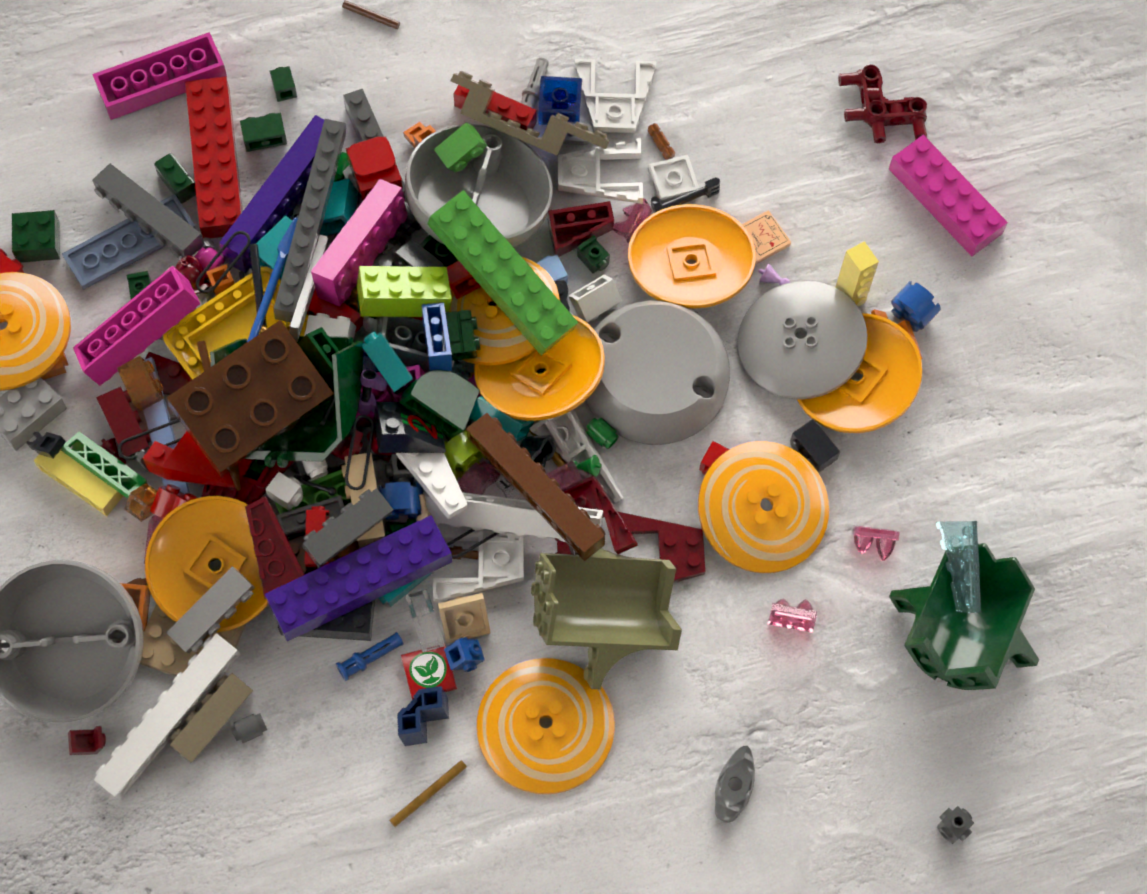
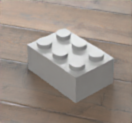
[0,377,67,451]

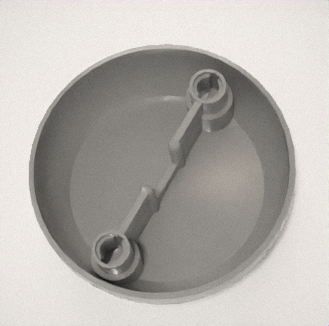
[405,125,552,248]
[585,300,730,445]
[0,560,144,723]

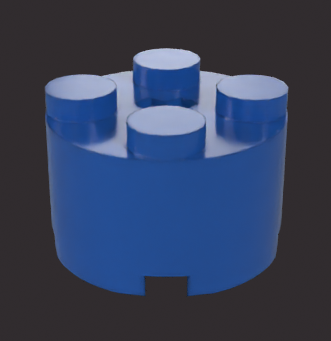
[891,281,941,332]
[378,482,423,520]

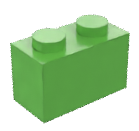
[434,123,487,173]

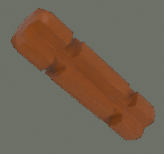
[648,123,675,160]

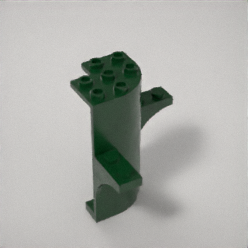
[889,543,1039,690]

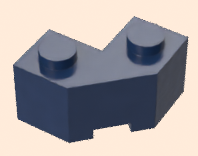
[397,686,449,746]

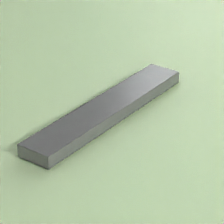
[289,235,328,342]

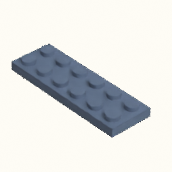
[62,194,196,290]

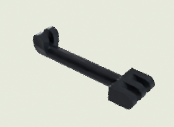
[651,177,720,213]

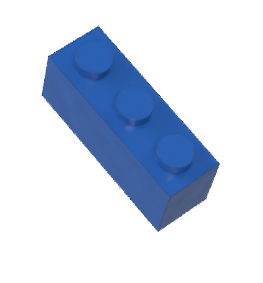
[422,302,452,371]

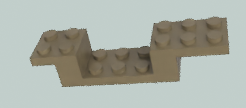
[451,71,610,156]

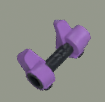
[357,369,388,415]

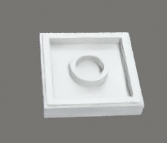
[648,155,699,203]

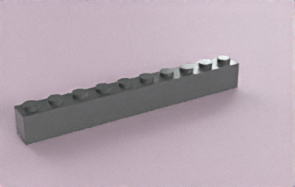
[274,119,346,322]

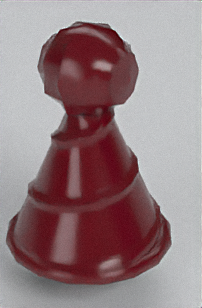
[100,438,126,465]

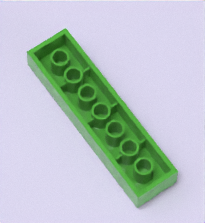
[427,190,578,356]

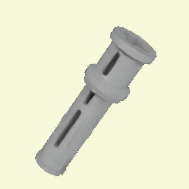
[521,57,549,109]

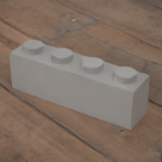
[166,567,255,653]

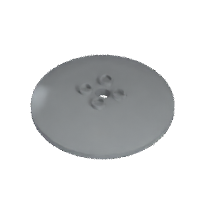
[737,281,867,399]

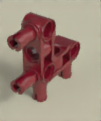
[838,64,927,144]

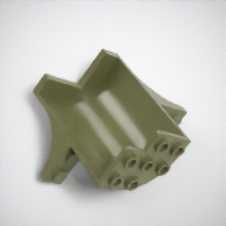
[531,548,682,689]

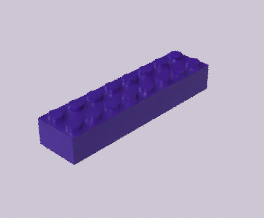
[219,115,324,274]
[265,515,452,642]

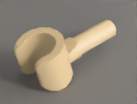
[417,494,433,521]

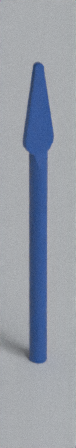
[247,217,298,342]

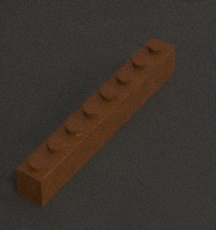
[466,413,606,561]

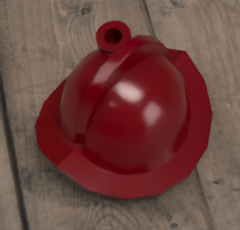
[167,255,211,294]

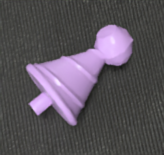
[758,264,790,285]

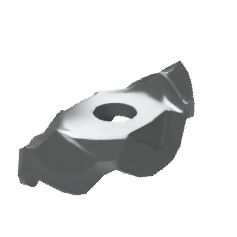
[715,745,755,823]

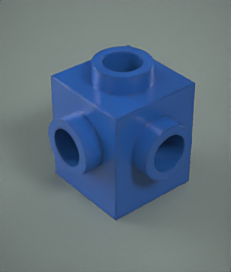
[444,637,485,672]

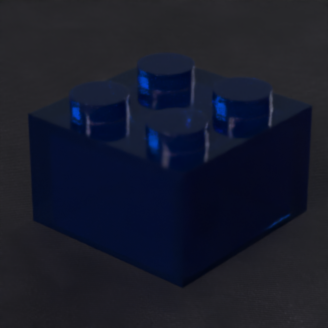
[538,76,582,125]

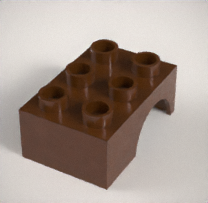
[167,320,334,478]

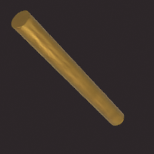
[389,760,467,827]

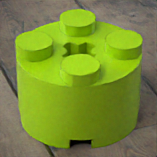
[444,430,486,481]

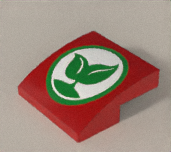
[401,643,457,700]

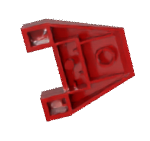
[143,431,255,488]

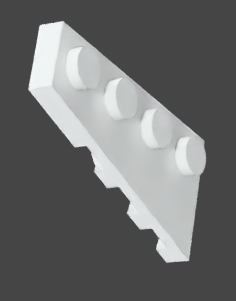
[396,453,468,519]

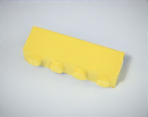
[835,241,879,307]
[34,449,124,516]

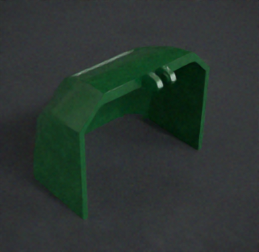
[210,336,363,468]

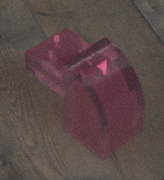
[458,461,501,495]

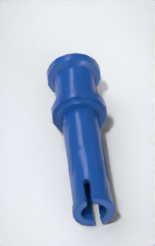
[336,632,404,681]

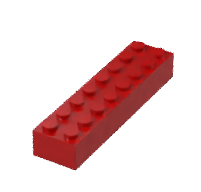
[185,76,243,239]

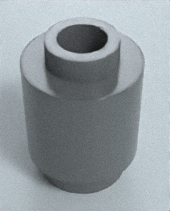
[231,713,267,744]

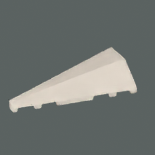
[529,409,624,503]

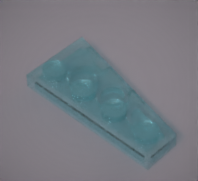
[936,521,981,613]

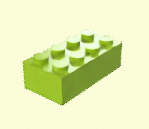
[357,266,452,317]

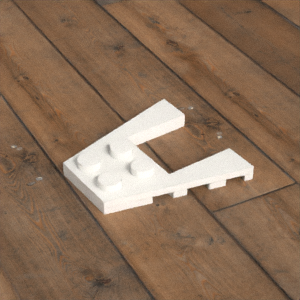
[575,59,656,133]
[558,138,643,204]
[433,523,524,603]

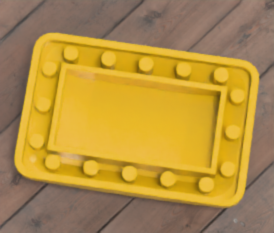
[163,267,308,380]

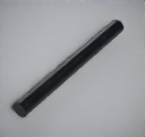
[249,244,267,328]

